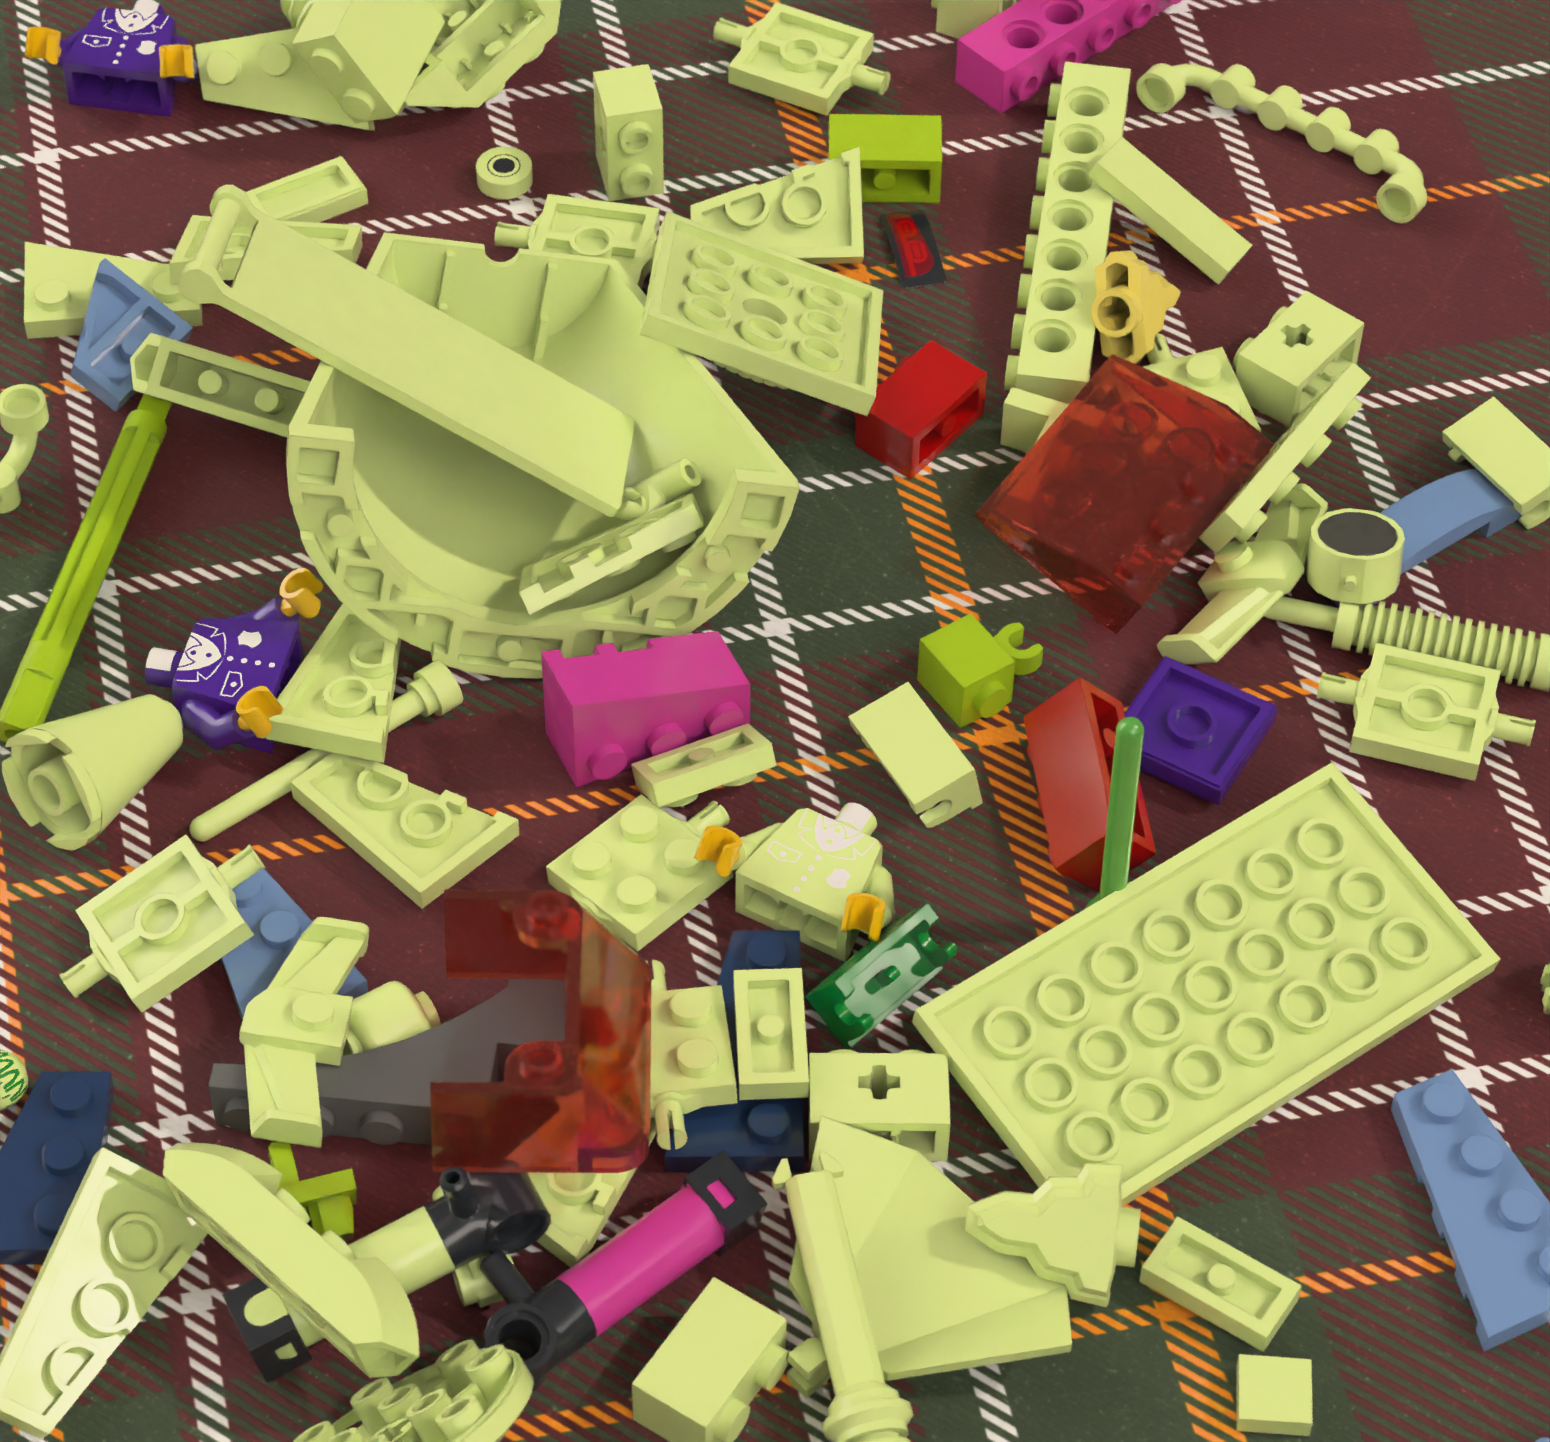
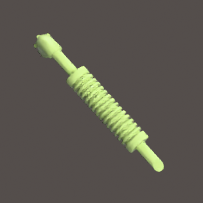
[1264,596,1550,692]

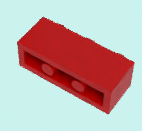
[1023,677,1157,893]

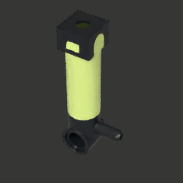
[222,1154,551,1383]

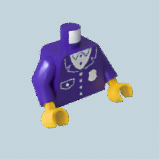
[24,0,199,117]
[145,568,323,753]

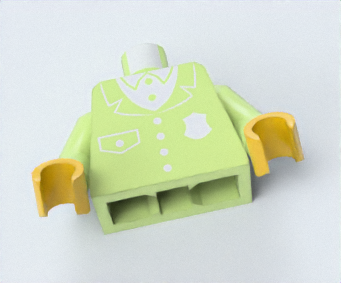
[694,803,895,962]

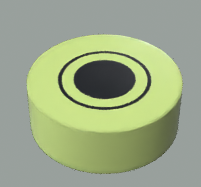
[476,147,533,200]

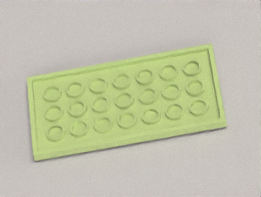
[912,762,1501,1207]

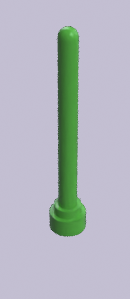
[1085,717,1144,909]

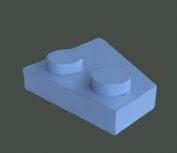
[70,258,193,412]

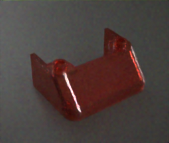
[430,889,652,1173]

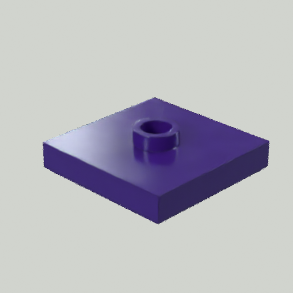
[1124,656,1278,806]

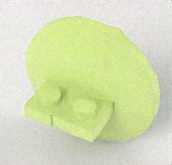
[294,1340,534,1442]

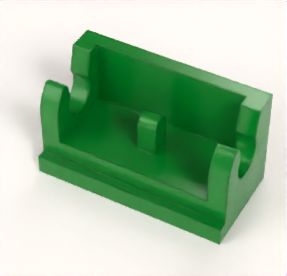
[805,903,957,1049]

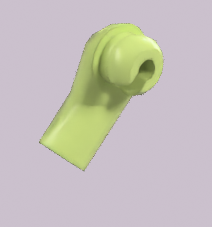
[615,458,701,523]

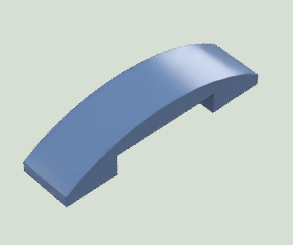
[1330,469,1524,607]

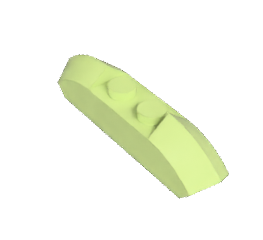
[130,333,310,438]
[163,1143,419,1378]

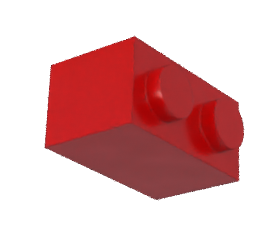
[854,340,987,480]

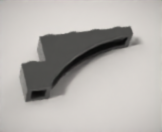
[208,975,579,1151]

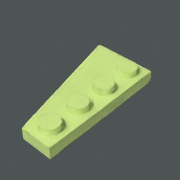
[0,1147,208,1440]

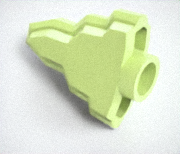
[965,1163,1141,1307]

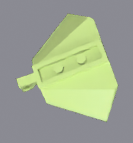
[787,1115,1072,1399]

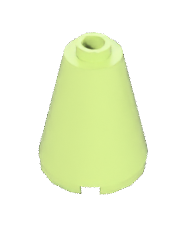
[2,694,183,851]

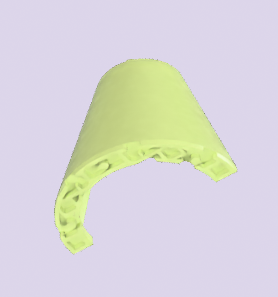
[286,232,800,679]

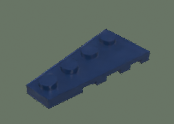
[664,930,804,1172]

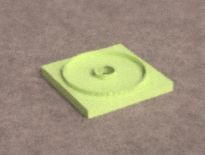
[639,211,883,416]

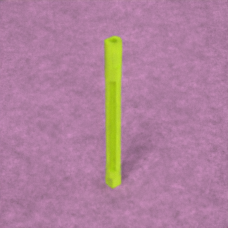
[0,394,172,742]

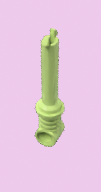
[772,1151,913,1442]

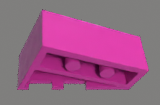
[541,631,750,787]

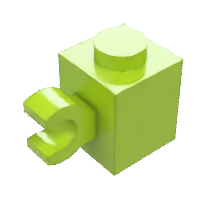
[917,613,1043,728]

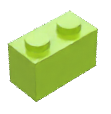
[828,114,942,203]

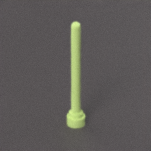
[190,660,463,842]

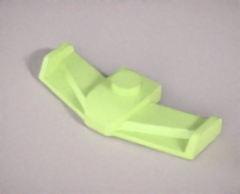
[1157,483,1328,665]
[239,917,369,1148]

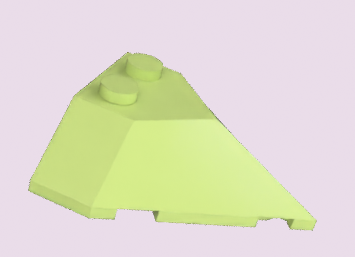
[404,0,561,107]

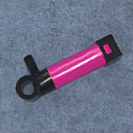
[480,1150,768,1391]

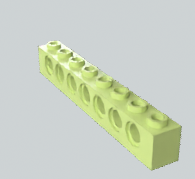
[1004,62,1131,409]

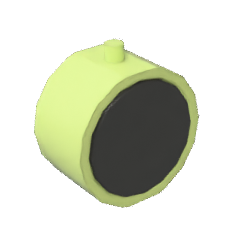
[1306,508,1405,604]

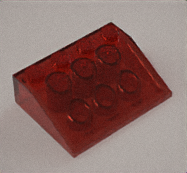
[974,354,1274,635]

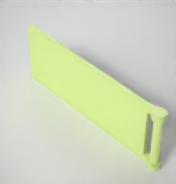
[178,185,635,518]

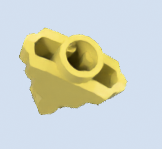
[1091,250,1180,369]

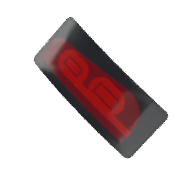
[880,210,946,288]

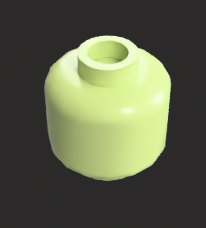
[342,981,441,1056]

